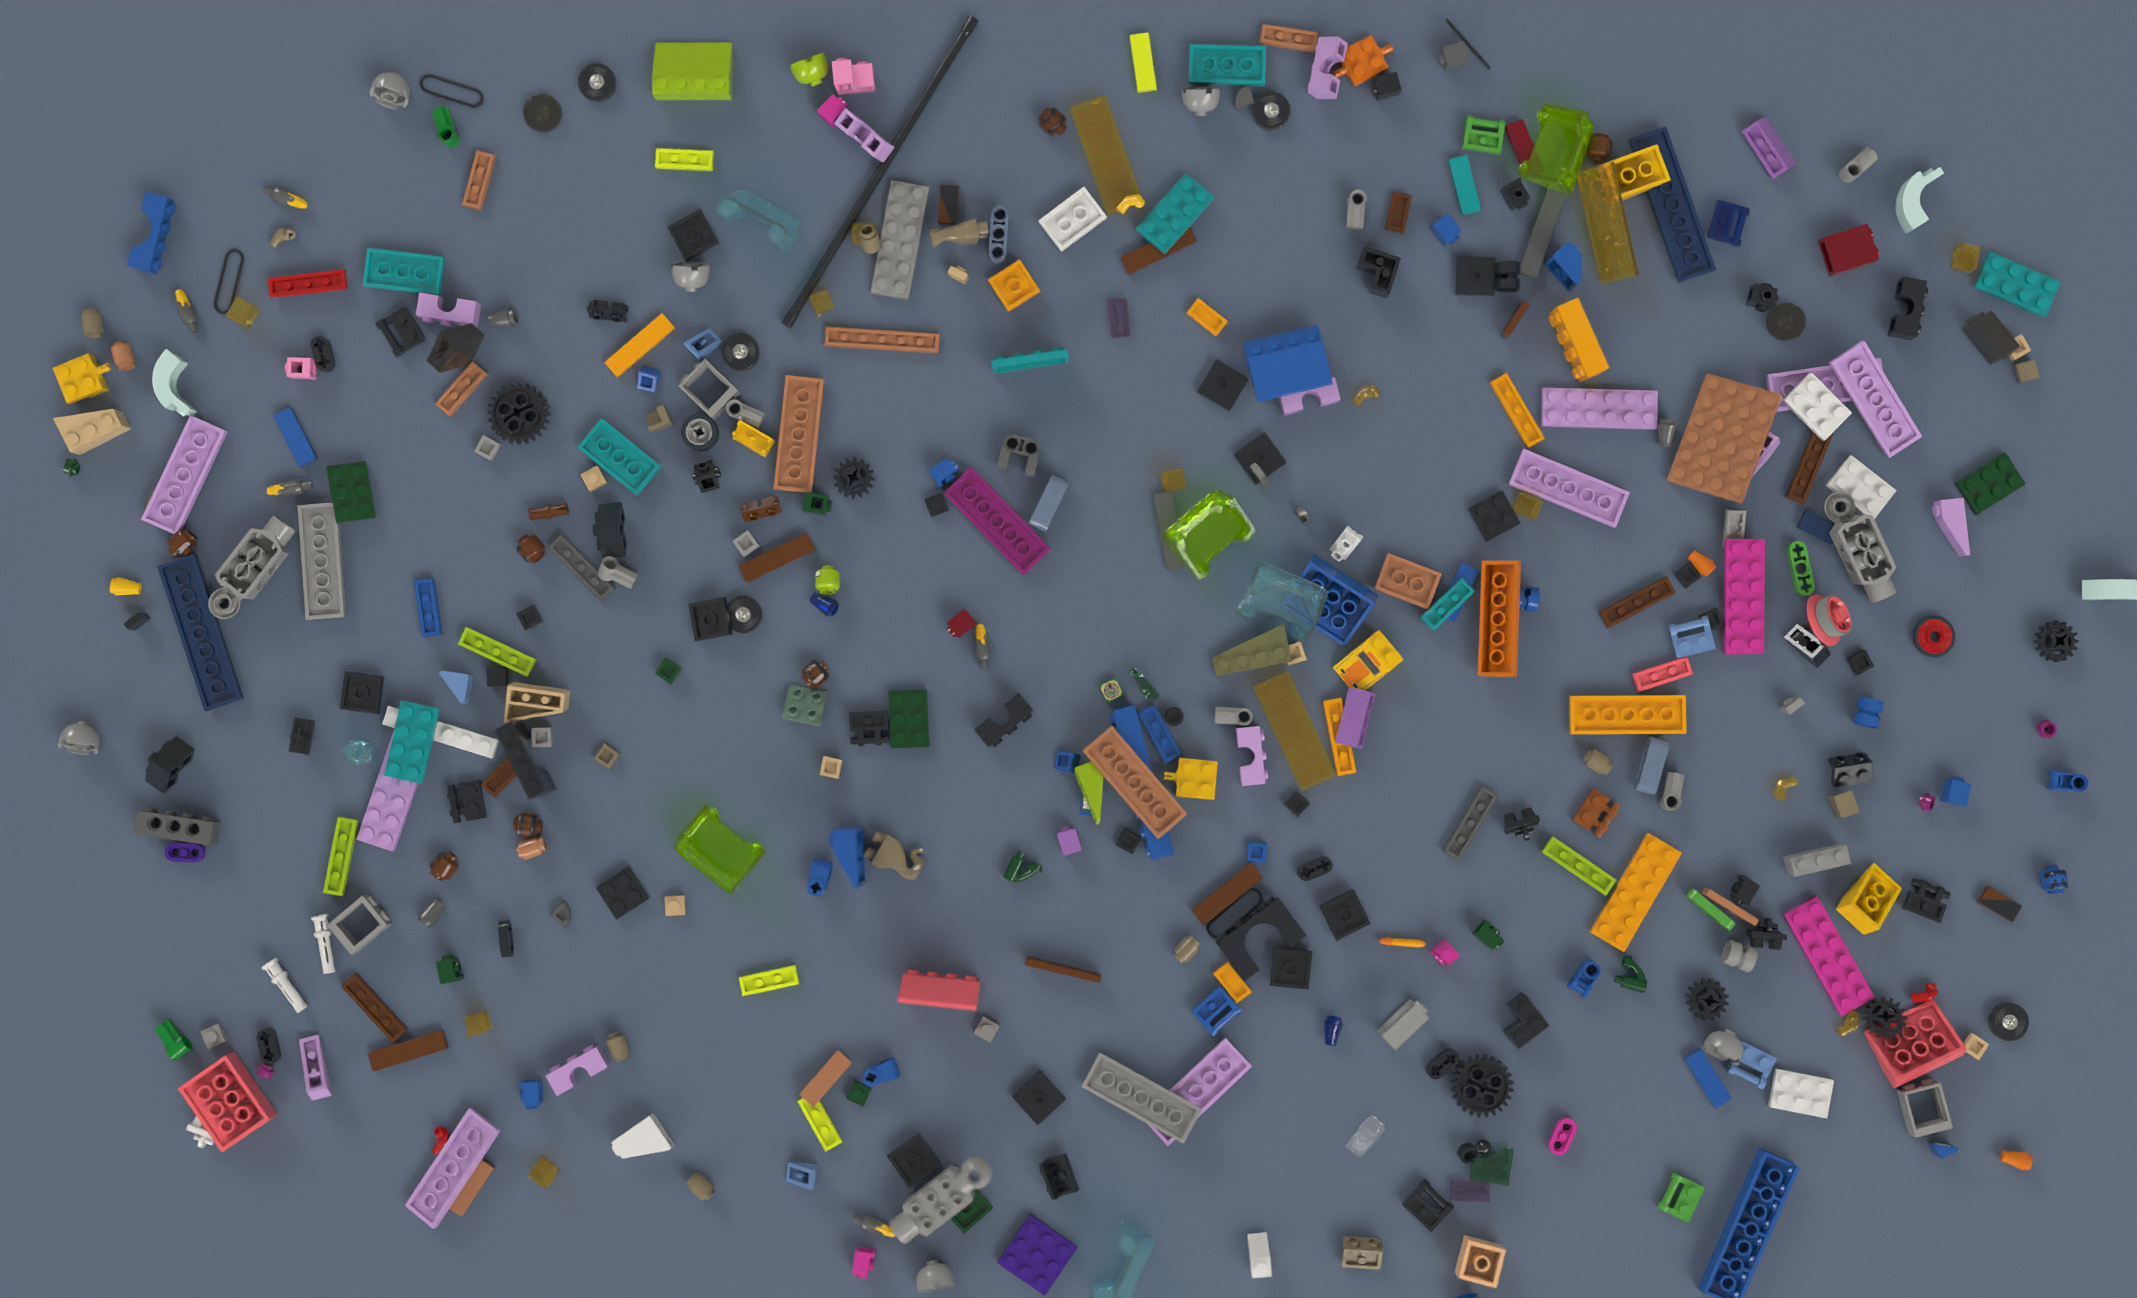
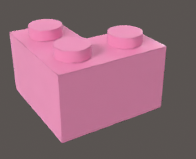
[832,58,876,95]

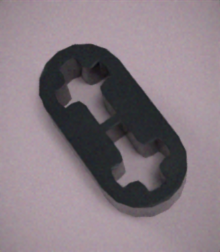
[311,336,335,373]
[1297,856,1333,881]
[498,920,514,958]
[257,1027,281,1065]
[1426,1049,1459,1080]

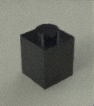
[1370,71,1402,101]

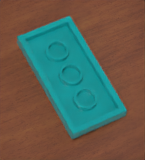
[1189,44,1266,86]
[1136,173,1215,254]
[363,248,445,296]
[1973,252,2061,318]
[991,347,1069,374]
[577,418,662,496]
[384,700,441,784]

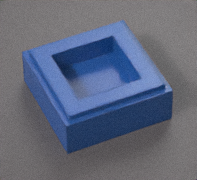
[1246,842,1267,863]

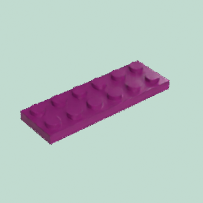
[944,467,1051,576]

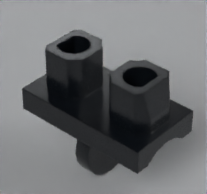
[288,717,315,755]
[1503,807,1540,841]
[1746,917,1787,950]

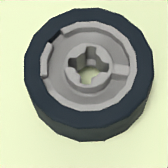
[681,414,719,452]

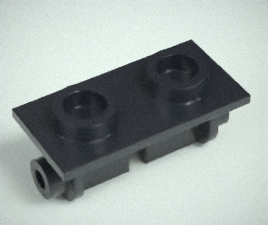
[587,300,629,322]

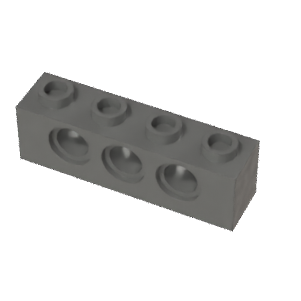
[133,807,221,845]

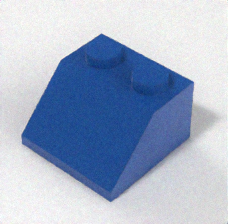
[1544,241,1582,292]

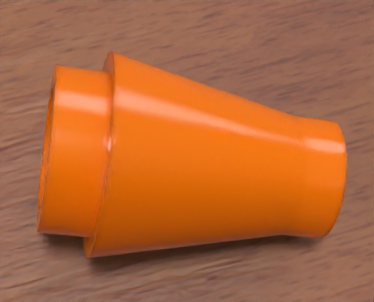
[1687,550,1717,577]
[2000,1150,2032,1171]

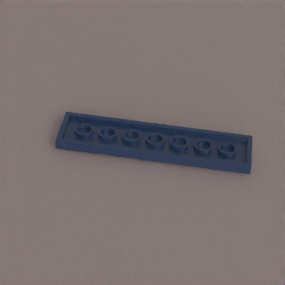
[1628,126,1716,283]
[157,554,244,711]

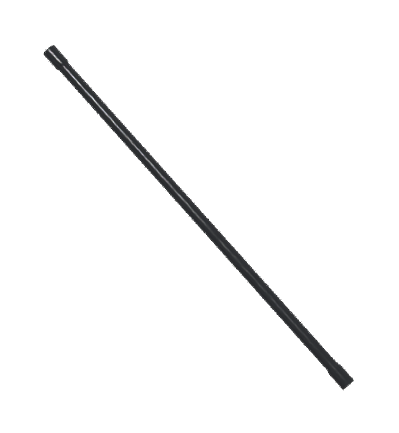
[781,15,979,329]

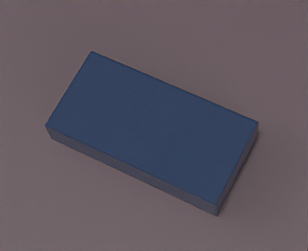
[1797,510,1834,545]

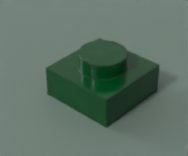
[655,658,682,684]
[846,1080,872,1107]

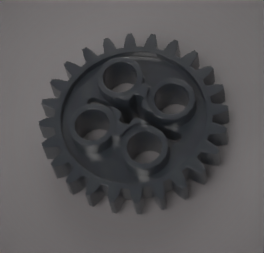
[487,382,551,445]
[1450,1054,1514,1118]

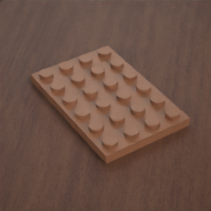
[1667,373,1782,504]

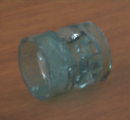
[343,740,376,765]

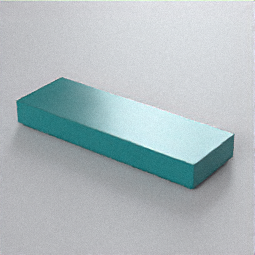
[1448,155,1481,216]
[1420,578,1475,631]

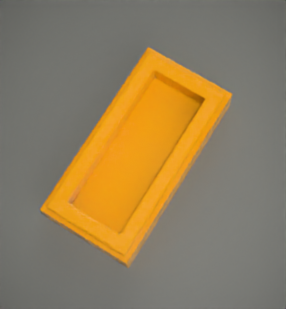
[1186,298,1228,337]
[1213,961,1252,1004]

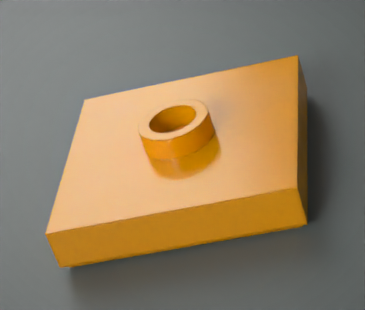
[988,259,1040,312]

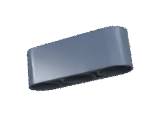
[989,205,1009,264]
[1029,474,1070,532]
[1634,736,1669,795]

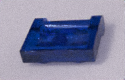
[1707,200,1750,247]

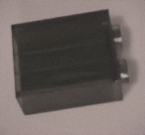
[1962,310,2021,364]
[427,323,485,373]

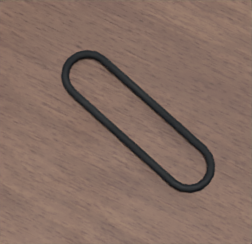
[1446,19,1490,69]
[420,74,484,108]
[214,249,244,314]
[1207,888,1262,939]

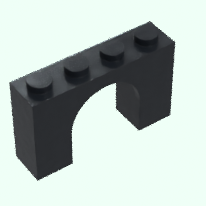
[495,721,557,800]
[1216,896,1306,981]

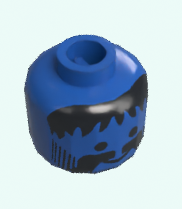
[2040,865,2068,894]

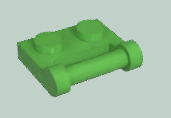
[1462,115,1505,155]
[1657,1172,1705,1223]

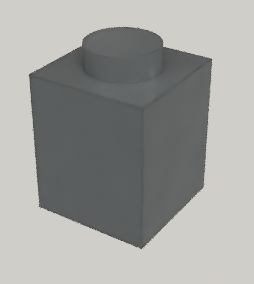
[1438,41,1470,71]

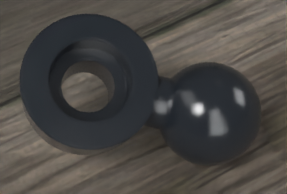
[1457,1139,1491,1163]

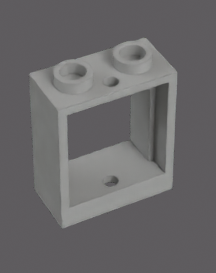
[679,359,740,420]
[327,894,393,955]
[1377,999,1429,1050]
[1896,1078,1953,1138]

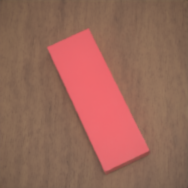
[1631,656,1693,692]

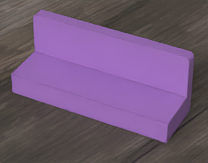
[1742,117,1796,179]
[1335,687,1376,750]

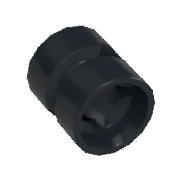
[1495,261,1520,292]

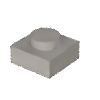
[474,435,501,461]
[732,530,760,557]
[1779,697,1805,715]
[531,727,553,747]
[974,1015,1000,1043]
[200,1023,228,1049]

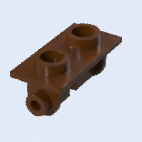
[741,495,782,522]

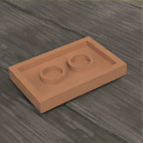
[1374,553,1442,610]

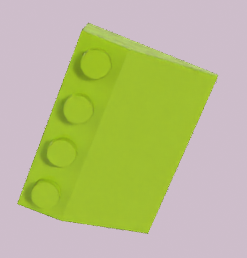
[652,42,732,100]

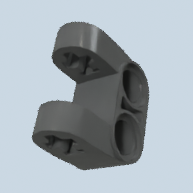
[997,435,1040,478]

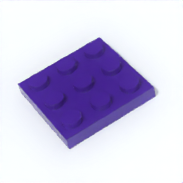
[997,1214,1078,1296]

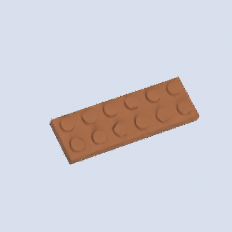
[773,375,825,493]
[1083,726,1187,839]

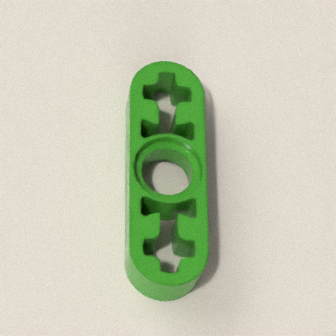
[1786,541,1815,596]
[1686,888,1735,932]

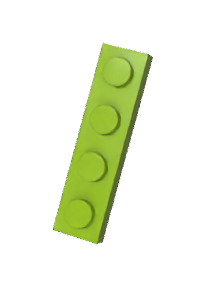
[458,627,537,677]
[323,817,359,896]
[1541,836,1616,896]

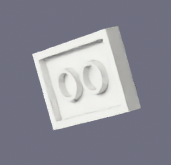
[1038,187,1107,252]
[1782,373,1852,441]
[1826,455,1897,519]
[1768,1068,1834,1118]

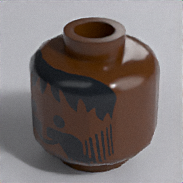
[1038,108,1067,137]
[1586,133,1612,163]
[168,529,198,557]
[516,534,546,563]
[801,660,830,688]
[513,812,543,838]
[429,852,459,881]

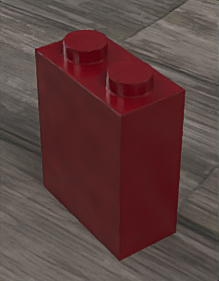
[1818,223,1880,277]

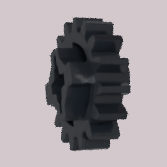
[833,457,875,499]
[2033,620,2079,662]
[1685,978,1729,1021]
[1862,997,1907,1040]

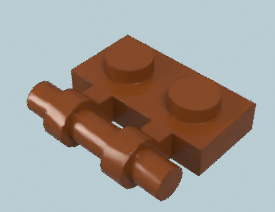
[1572,788,1621,838]

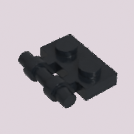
[849,711,889,746]
[446,780,487,824]
[1902,878,1951,923]

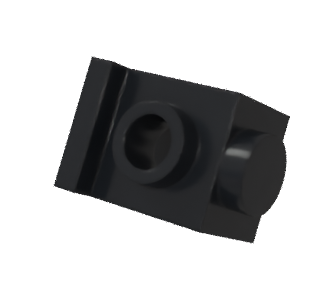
[1500,178,1530,211]
[1730,874,1760,906]

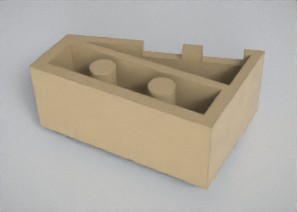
[53,409,131,455]
[504,682,571,723]

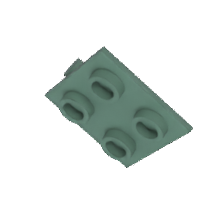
[781,684,828,726]

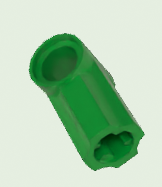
[432,106,460,148]
[154,1019,193,1061]

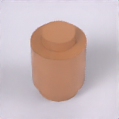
[110,341,135,371]
[516,836,547,860]

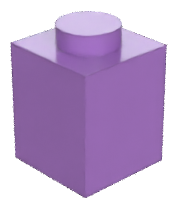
[1057,825,1082,856]

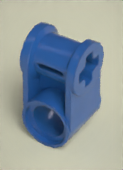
[2047,770,2089,792]
[807,858,833,896]
[1567,959,1601,998]
[862,1057,901,1087]

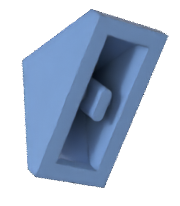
[684,328,722,361]
[439,671,474,704]
[786,1162,818,1190]

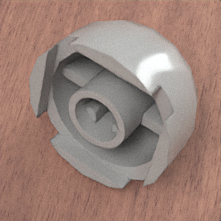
[370,72,410,109]
[1182,87,1220,116]
[671,261,710,292]
[57,721,101,755]
[1702,1029,1743,1065]
[916,1260,955,1293]

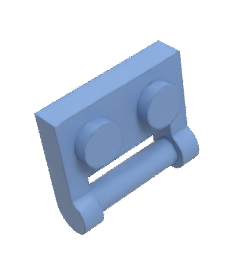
[1668,615,1716,658]
[1726,1040,1777,1089]

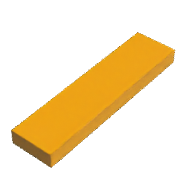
[604,313,675,378]
[1489,373,1545,449]
[1322,697,1357,776]

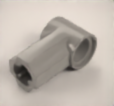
[1839,147,1878,183]
[1346,189,1367,230]
[726,399,765,429]
[598,556,638,589]
[1215,707,1253,725]
[1659,772,1685,811]

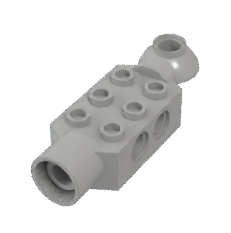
[1824,491,1897,603]
[208,515,296,619]
[889,1157,992,1244]

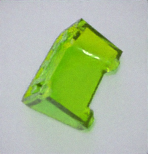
[1518,103,1594,195]
[1162,490,1256,580]
[673,804,766,895]

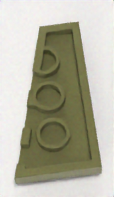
[1212,624,1292,677]

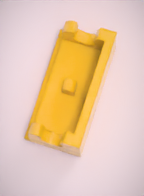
[732,419,775,458]

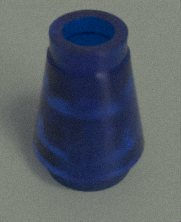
[809,593,839,617]
[1324,1016,1343,1046]

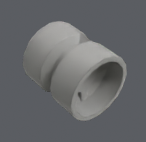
[1721,940,1758,973]

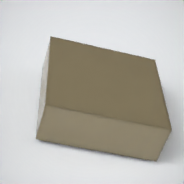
[2014,359,2040,384]
[593,743,621,770]

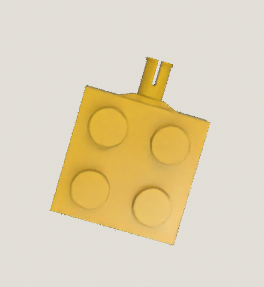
[53,353,112,404]
[1164,758,1218,800]

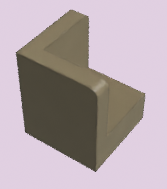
[645,405,674,433]
[1827,791,1860,819]

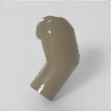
[269,228,296,248]

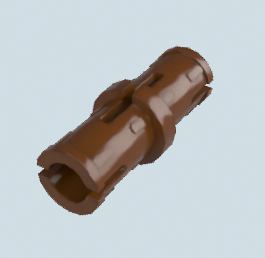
[528,503,569,521]

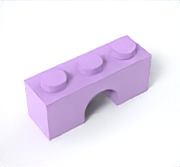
[1308,36,1348,99]
[834,108,895,162]
[416,293,481,329]
[1279,377,1341,416]
[1235,726,1268,786]
[546,1044,611,1096]

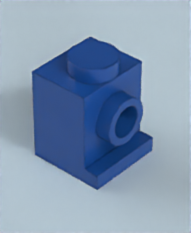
[929,458,959,488]
[518,1079,543,1109]

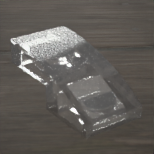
[1345,1115,1386,1158]

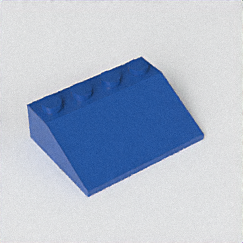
[1243,325,1333,402]
[1280,554,1378,647]
[829,826,866,889]

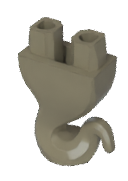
[929,218,989,248]
[864,831,925,880]

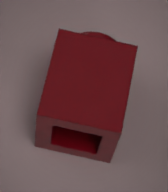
[947,608,977,638]

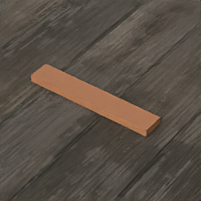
[824,327,940,354]

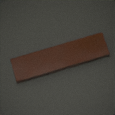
[1120,227,1197,276]
[1785,431,1833,505]
[738,533,816,583]
[1598,576,1676,629]
[1191,862,1263,926]
[1025,956,1102,983]
[341,973,408,1043]
[368,1030,449,1072]

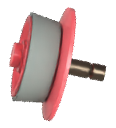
[1802,594,1852,646]

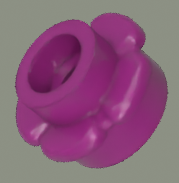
[2037,720,2057,738]
[1918,793,1936,811]
[256,1063,275,1079]

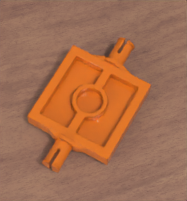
[1332,35,1394,87]

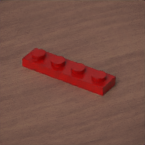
[268,269,348,298]

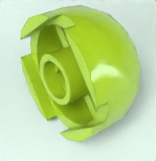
[790,52,829,87]

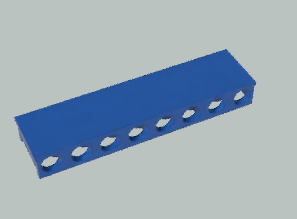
[1697,1147,1800,1298]

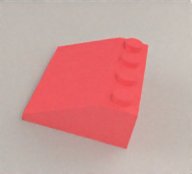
[898,969,981,1010]
[1864,999,1967,1089]
[178,1051,278,1153]

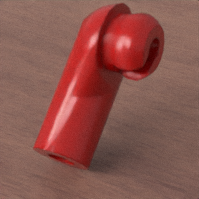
[1911,983,1938,1003]
[431,1126,449,1156]

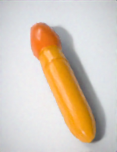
[1379,937,1426,947]

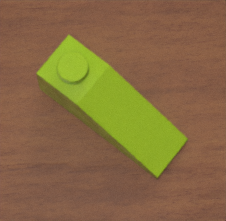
[1074,761,1104,825]

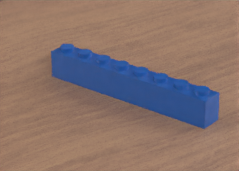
[1110,705,1174,860]

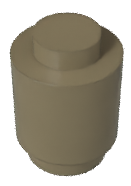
[859,225,881,254]
[81,309,104,339]
[1583,749,1614,775]
[1173,935,1201,964]
[605,1031,630,1062]
[686,1172,715,1201]

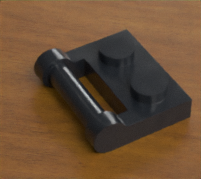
[375,306,426,357]
[1402,1179,1454,1232]

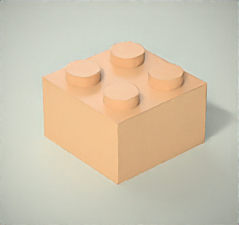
[1455,1235,1506,1288]

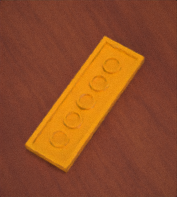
[1569,695,1686,734]
[1589,833,1682,952]

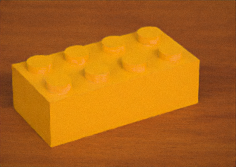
[1549,298,1609,383]

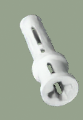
[311,914,335,974]
[262,958,308,1013]

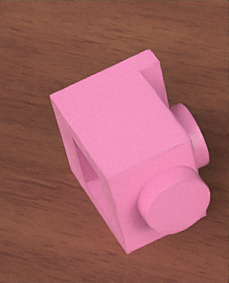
[285,357,317,380]

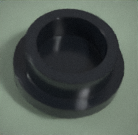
[1164,707,1184,726]

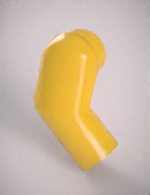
[1116,194,1145,215]

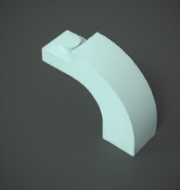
[1896,167,1944,234]
[152,349,198,416]
[2082,579,2137,600]

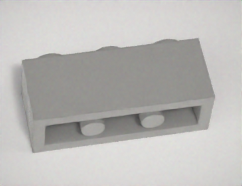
[1783,844,1851,877]

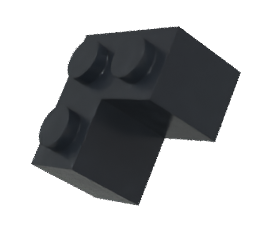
[1356,246,1401,298]
[593,502,627,558]
[145,736,195,794]
[1503,992,1549,1049]

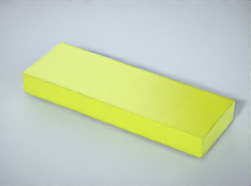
[1130,32,1157,93]
[655,148,714,171]
[739,965,800,996]
[797,1098,843,1152]

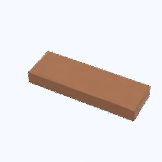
[1259,24,1319,53]
[462,150,497,211]
[435,361,488,417]
[1701,888,1759,926]
[799,1050,852,1107]
[449,1158,495,1217]

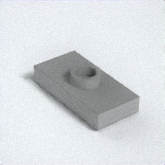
[1722,509,1747,547]

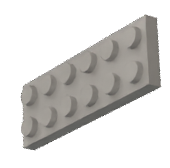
[871,180,929,300]
[297,503,346,620]
[1081,1052,1202,1144]

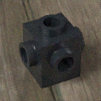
[1746,283,1779,312]
[692,460,721,493]

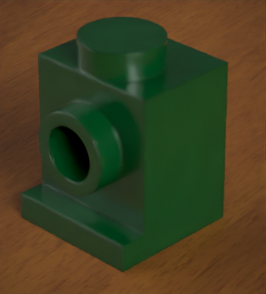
[802,492,832,516]
[1472,919,1504,950]
[436,954,465,985]

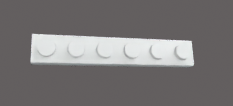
[382,706,499,759]

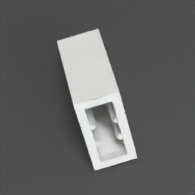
[611,1113,675,1159]

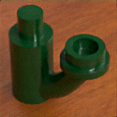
[1003,850,1042,882]
[1614,955,1647,993]

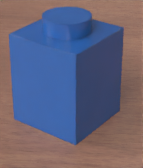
[1430,213,1462,246]
[1940,776,1971,806]

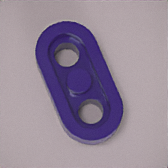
[164,842,206,863]

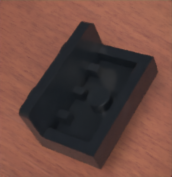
[1828,752,1873,788]
[1039,1153,1079,1201]

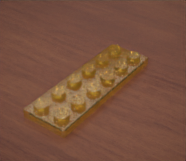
[1069,95,1141,216]
[1576,161,1639,285]
[1253,671,1336,791]

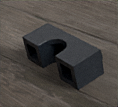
[1888,277,1928,340]
[974,693,1033,748]

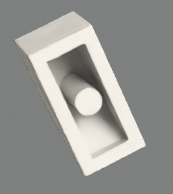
[1247,1232,1272,1278]

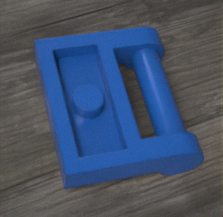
[1191,985,1243,1037]

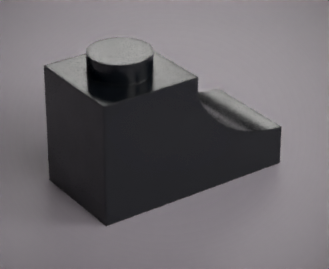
[1784,624,1831,668]

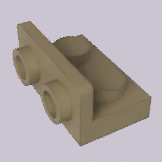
[1341,1236,1383,1270]

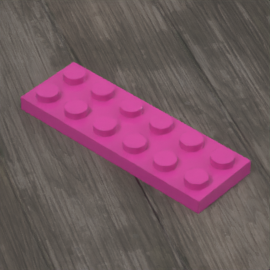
[1723,539,1765,654]
[1782,896,1875,1016]

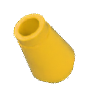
[110,577,142,596]

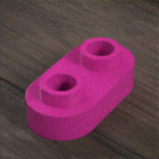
[1548,1117,1577,1155]

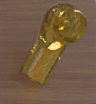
[1352,385,1380,407]
[1773,776,1798,801]
[1836,1011,1860,1038]

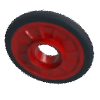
[1913,616,1955,658]

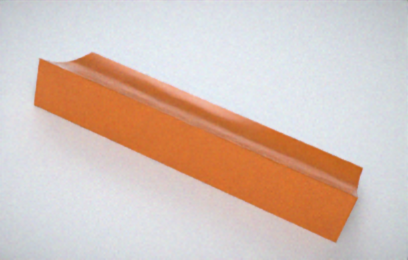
[1478,560,1521,677]

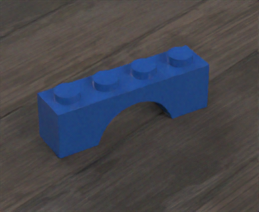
[127,192,175,275]

